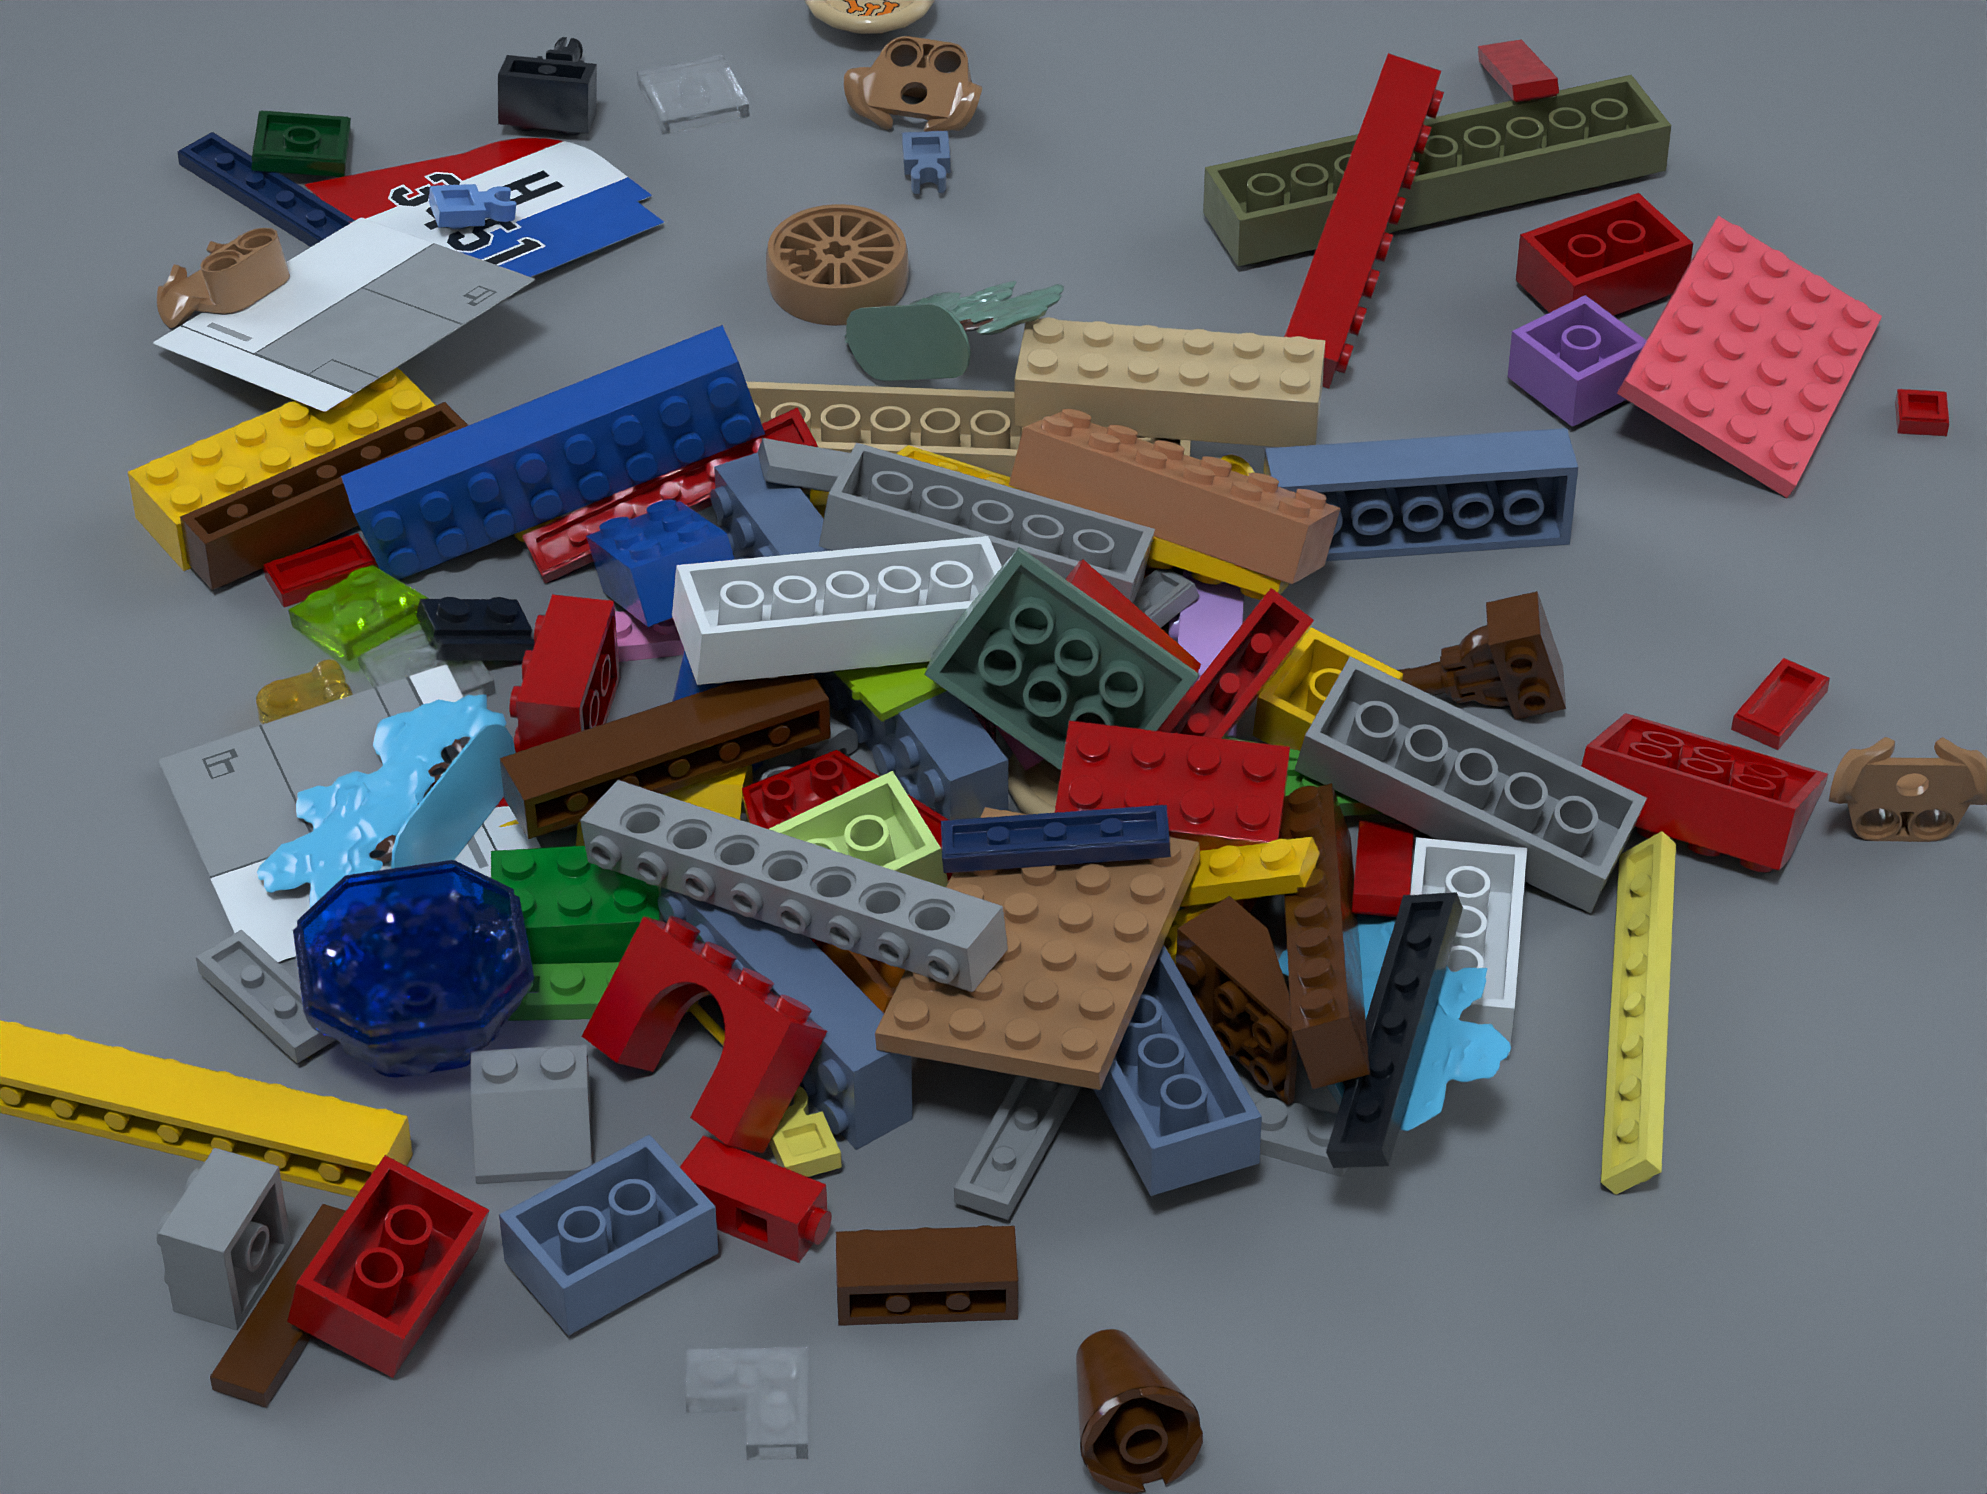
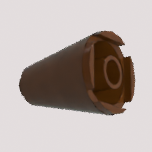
[1076,1329,1203,1494]

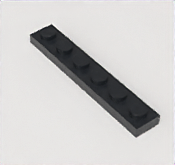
[1326,892,1463,1168]

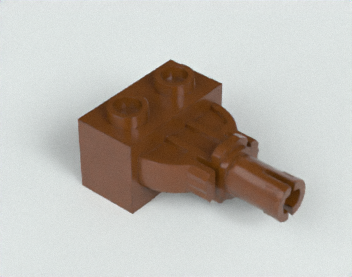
[1398,591,1566,720]

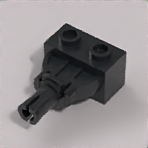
[498,37,597,135]

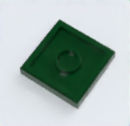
[251,110,351,177]

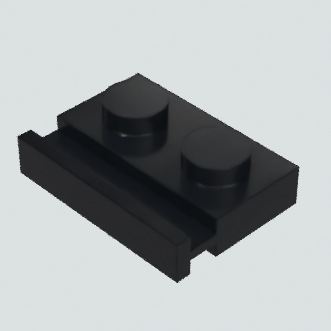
[416,597,535,661]

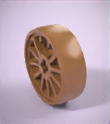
[766,204,909,325]

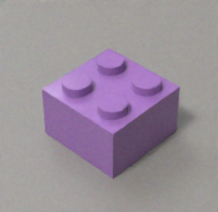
[1507,295,1646,427]

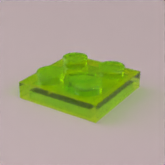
[288,565,429,662]

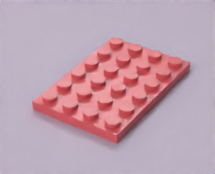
[1617,215,1882,498]

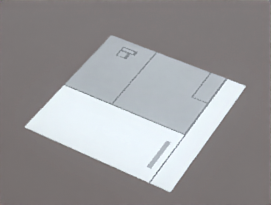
[153,218,535,412]
[158,665,541,962]

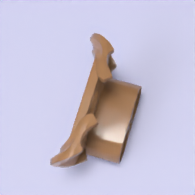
[844,36,982,132]
[157,228,290,328]
[1829,737,1987,842]

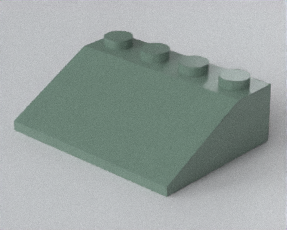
[924,547,1199,770]

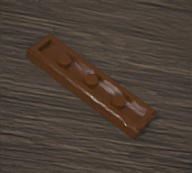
[210,1204,346,1407]

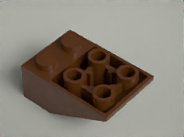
[1176,896,1298,1105]

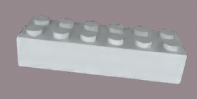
[672,536,1002,685]

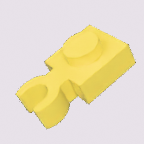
[769,1086,841,1177]

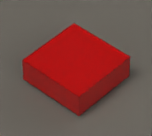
[1895,389,1949,436]

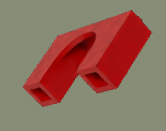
[581,916,828,1154]

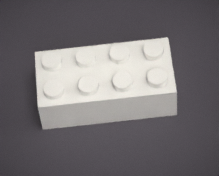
[1410,837,1527,1055]

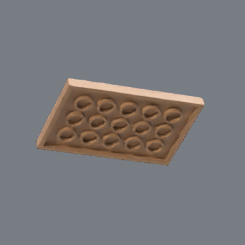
[875,807,1200,1090]

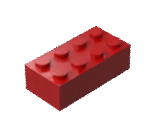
[1054,721,1290,851]

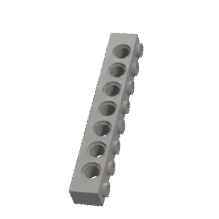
[580,780,1008,992]

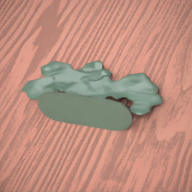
[844,281,1064,381]

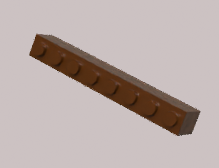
[1281,783,1370,1089]

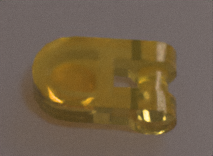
[256,659,353,724]

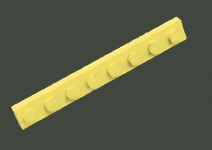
[1601,831,1676,1195]

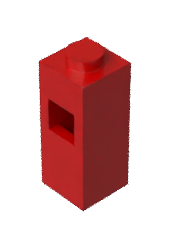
[680,1135,832,1263]

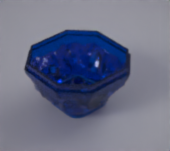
[293,860,534,1078]

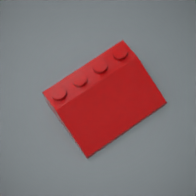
[1581,713,1828,872]

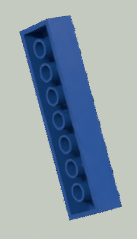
[341,325,765,585]

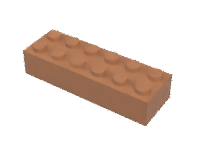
[1009,409,1341,584]

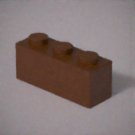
[836,1225,1018,1326]

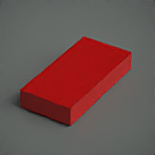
[263,533,379,608]
[1731,658,1830,750]

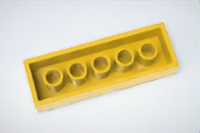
[128,367,436,571]

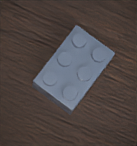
[499,1134,719,1336]

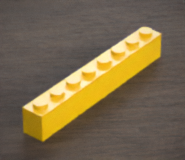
[0,1020,413,1198]

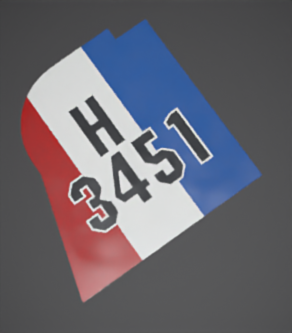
[304,138,665,277]

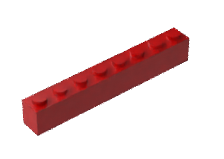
[1284,53,1444,389]

